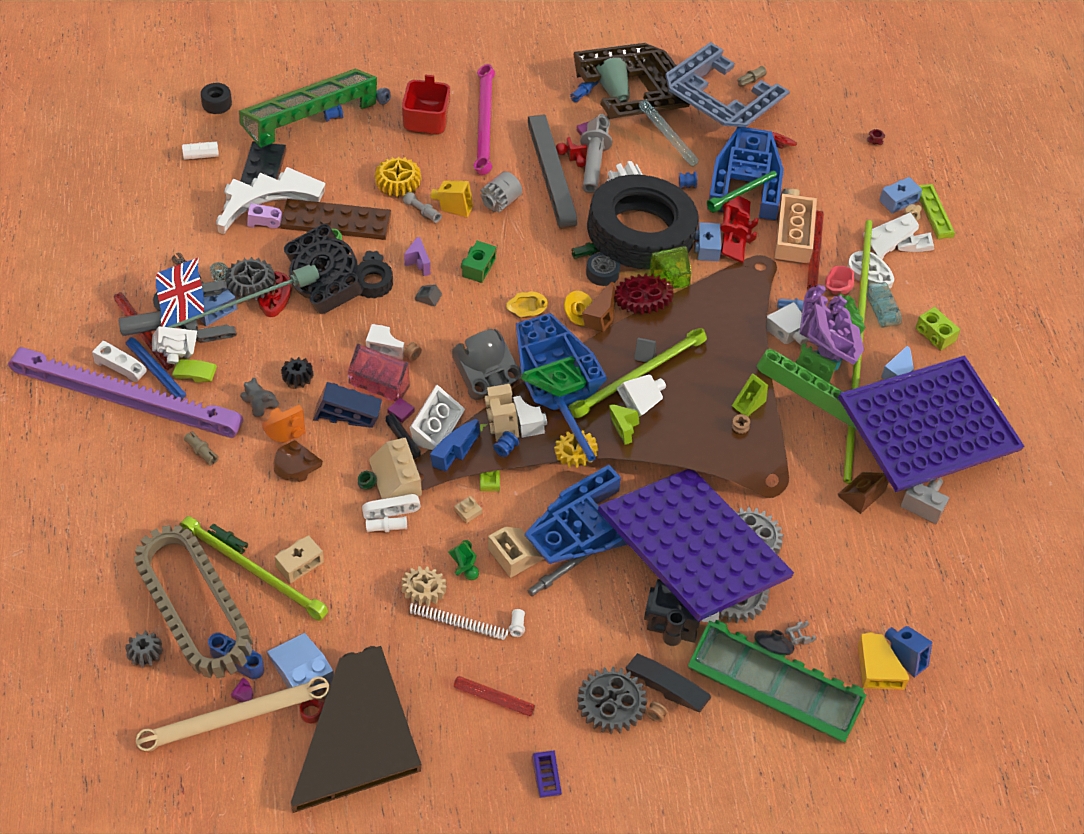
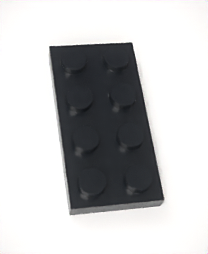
[240,141,286,186]

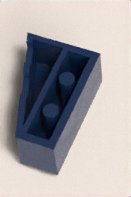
[313,382,382,428]

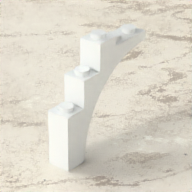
[216,167,326,235]

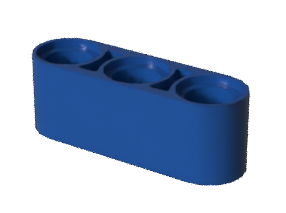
[208,633,264,679]

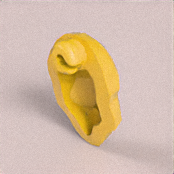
[506,291,548,317]

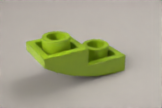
[172,359,217,383]

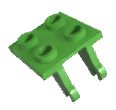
[795,344,837,383]

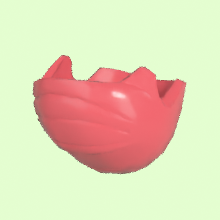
[825,265,854,295]

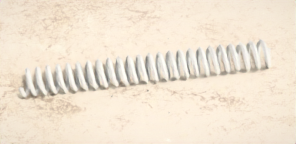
[410,603,508,640]

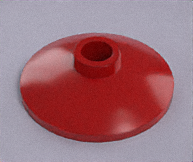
[772,132,797,149]

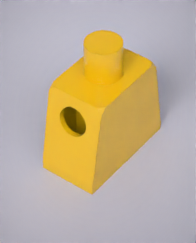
[431,181,474,217]

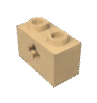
[275,535,324,584]

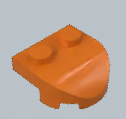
[262,405,306,442]

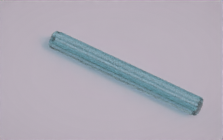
[639,99,699,167]

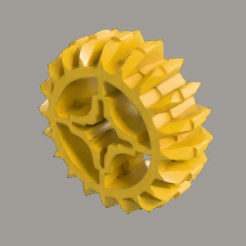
[374,156,421,197]

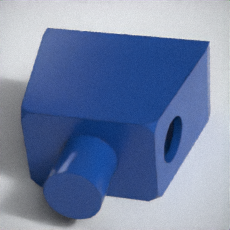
[885,626,932,678]

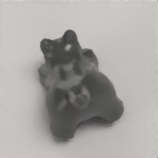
[240,378,279,417]

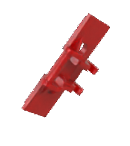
[720,196,759,263]

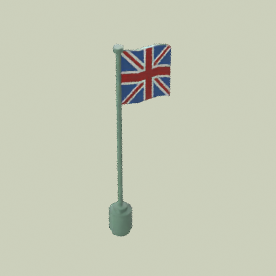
[156,257,319,328]

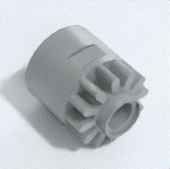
[480,171,522,213]

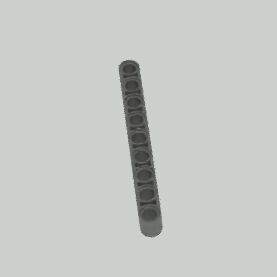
[528,114,577,228]

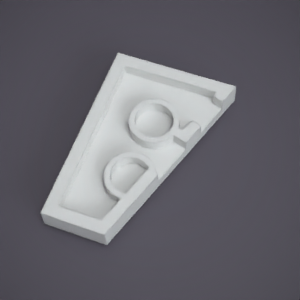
[863,212,919,259]

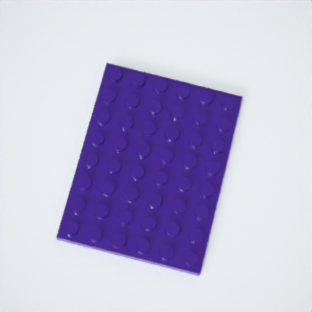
[838,355,1025,492]
[598,469,794,622]

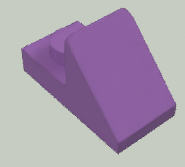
[404,237,431,276]

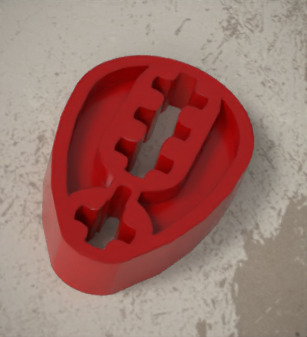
[257,271,292,317]

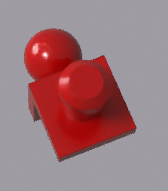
[556,137,587,167]

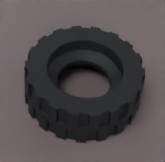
[356,259,393,299]

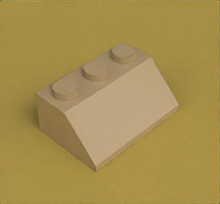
[369,437,422,499]

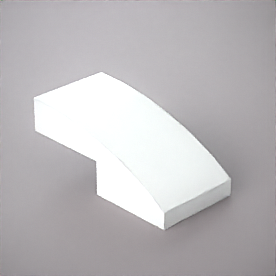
[897,232,934,252]

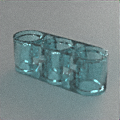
[867,282,902,328]

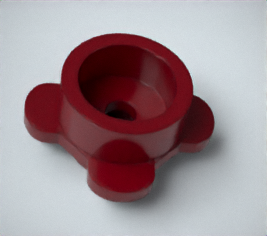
[867,129,885,145]

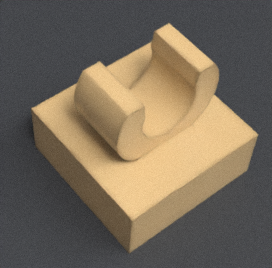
[454,496,482,524]

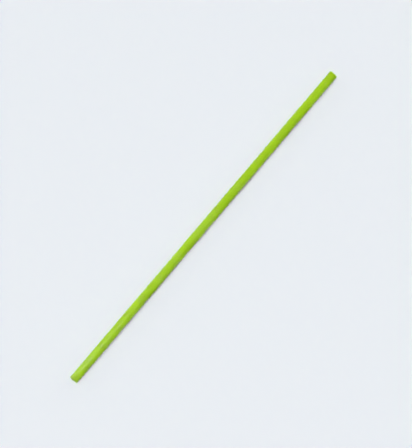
[843,220,873,483]

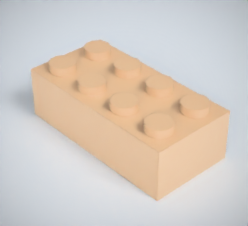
[774,194,817,263]

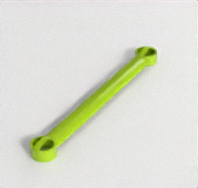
[569,328,707,418]
[179,516,328,621]

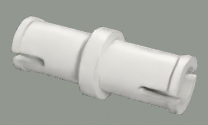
[366,516,407,533]

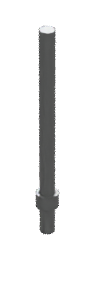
[527,554,592,596]

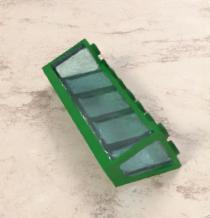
[688,620,867,743]

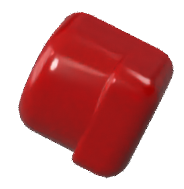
[402,74,450,134]

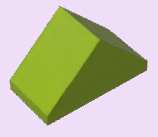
[732,374,768,416]

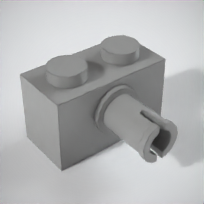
[901,478,950,524]

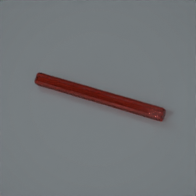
[807,210,824,290]
[114,292,174,370]

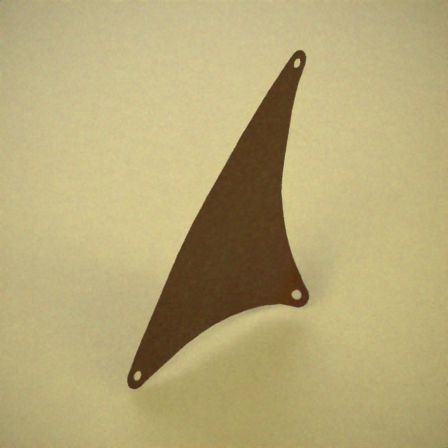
[414,255,789,498]

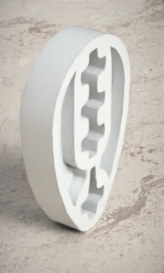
[847,251,894,290]

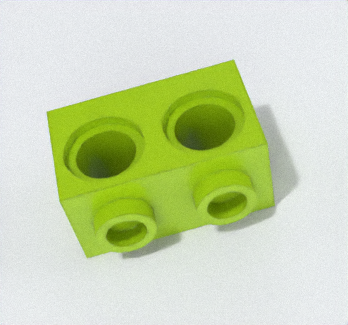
[915,307,961,350]

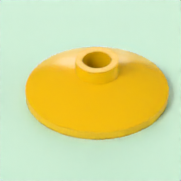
[564,291,593,326]

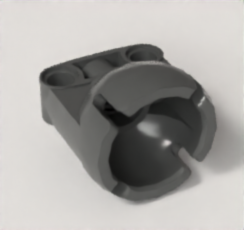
[452,329,521,400]

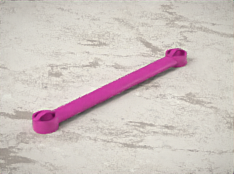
[473,64,495,175]

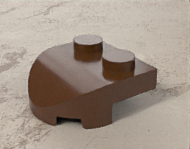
[274,440,323,482]

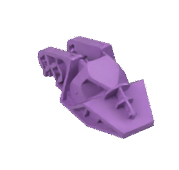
[800,284,864,365]

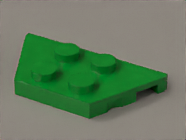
[521,356,587,397]

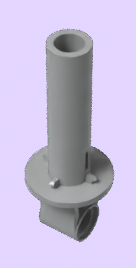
[580,114,613,193]

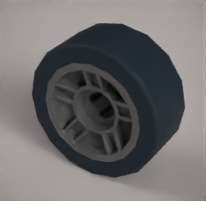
[586,252,620,286]

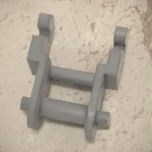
[785,621,816,645]

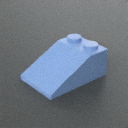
[267,633,334,694]

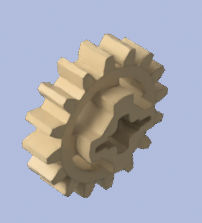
[401,566,446,606]

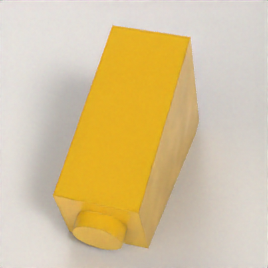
[858,632,909,690]

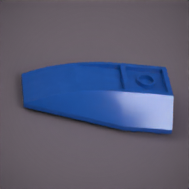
[516,313,607,410]

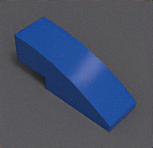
[430,419,481,471]

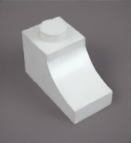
[366,324,404,360]
[513,396,547,438]

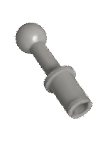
[403,192,442,223]

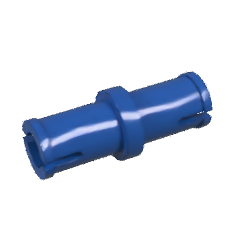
[570,81,599,103]

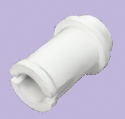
[509,609,525,637]

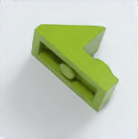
[609,405,639,445]

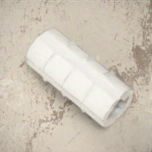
[182,141,219,160]

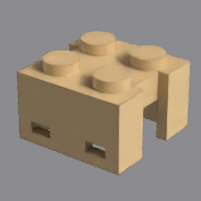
[485,384,519,442]

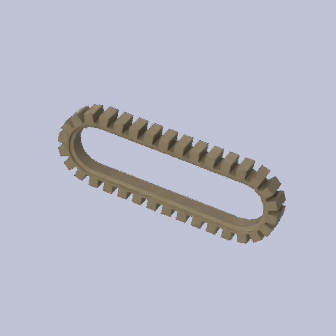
[134,525,253,678]

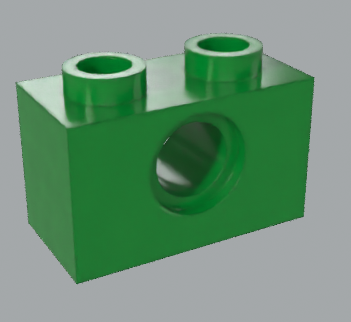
[461,240,497,283]

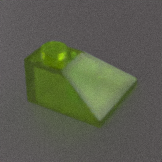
[649,246,692,289]

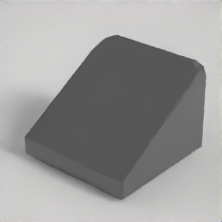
[415,285,442,306]
[635,337,656,362]

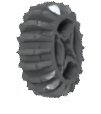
[225,257,275,301]

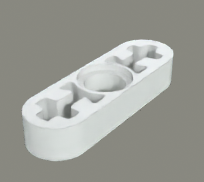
[362,494,421,520]

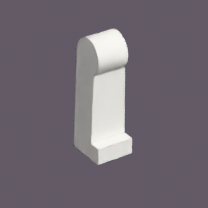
[92,340,147,382]

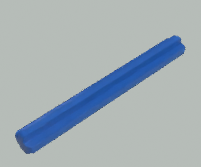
[126,337,186,401]

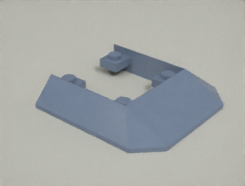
[665,42,790,127]

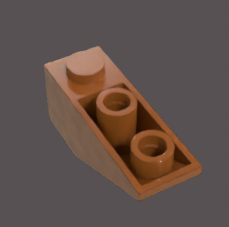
[582,282,616,332]

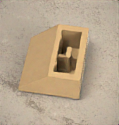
[488,527,544,578]

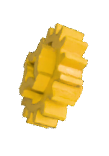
[554,430,598,468]

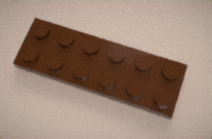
[280,199,391,240]

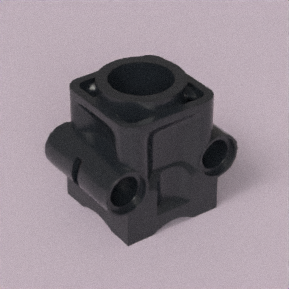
[644,578,700,646]

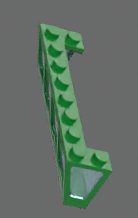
[239,68,377,147]

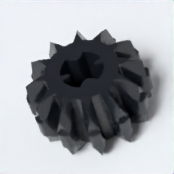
[281,357,314,389]

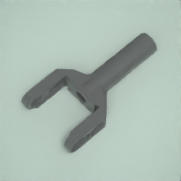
[118,280,237,343]

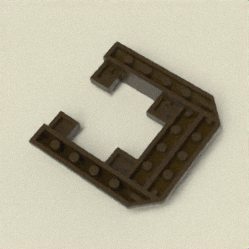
[573,43,690,119]

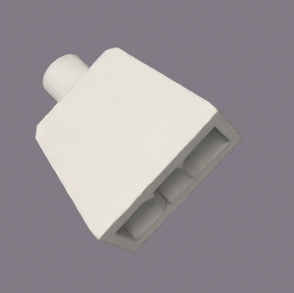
[766,302,808,345]
[617,375,666,417]

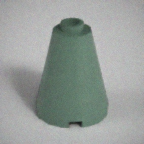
[596,58,630,103]

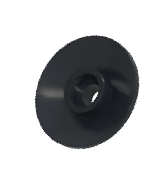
[754,630,795,655]

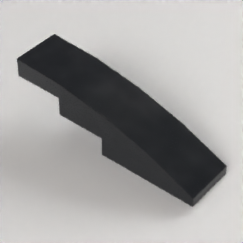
[626,653,711,713]

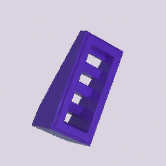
[531,750,562,798]

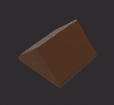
[838,472,889,514]

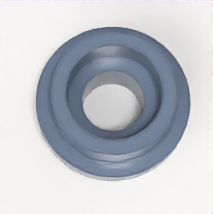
[376,88,391,105]

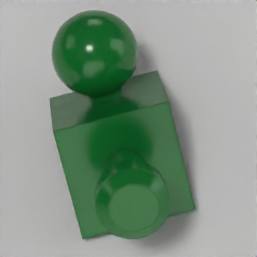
[448,540,479,581]

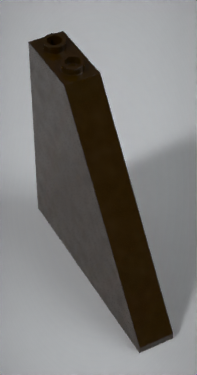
[291,646,422,813]

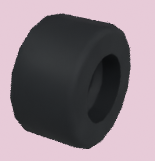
[201,83,232,114]

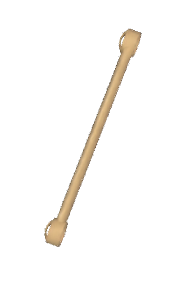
[136,677,330,752]

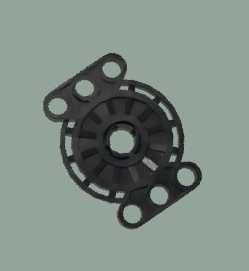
[284,224,363,314]

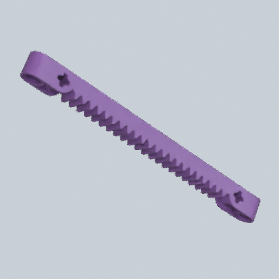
[8,347,244,438]

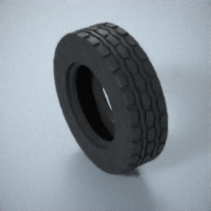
[587,174,699,269]

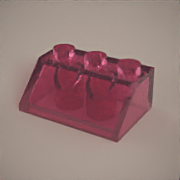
[348,344,410,401]

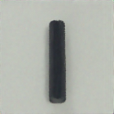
[385,413,421,459]

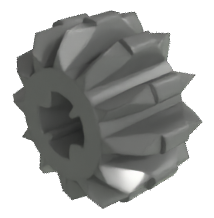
[125,630,163,668]

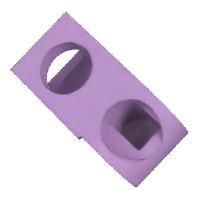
[247,203,282,228]

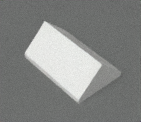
[410,385,465,450]

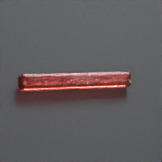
[454,676,535,716]

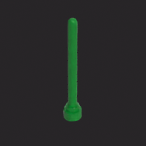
[707,171,777,213]

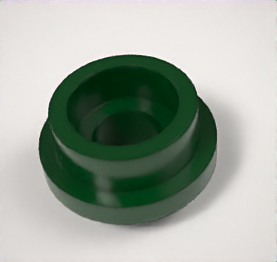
[358,471,377,490]

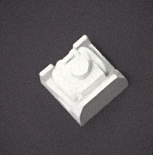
[152,327,197,364]

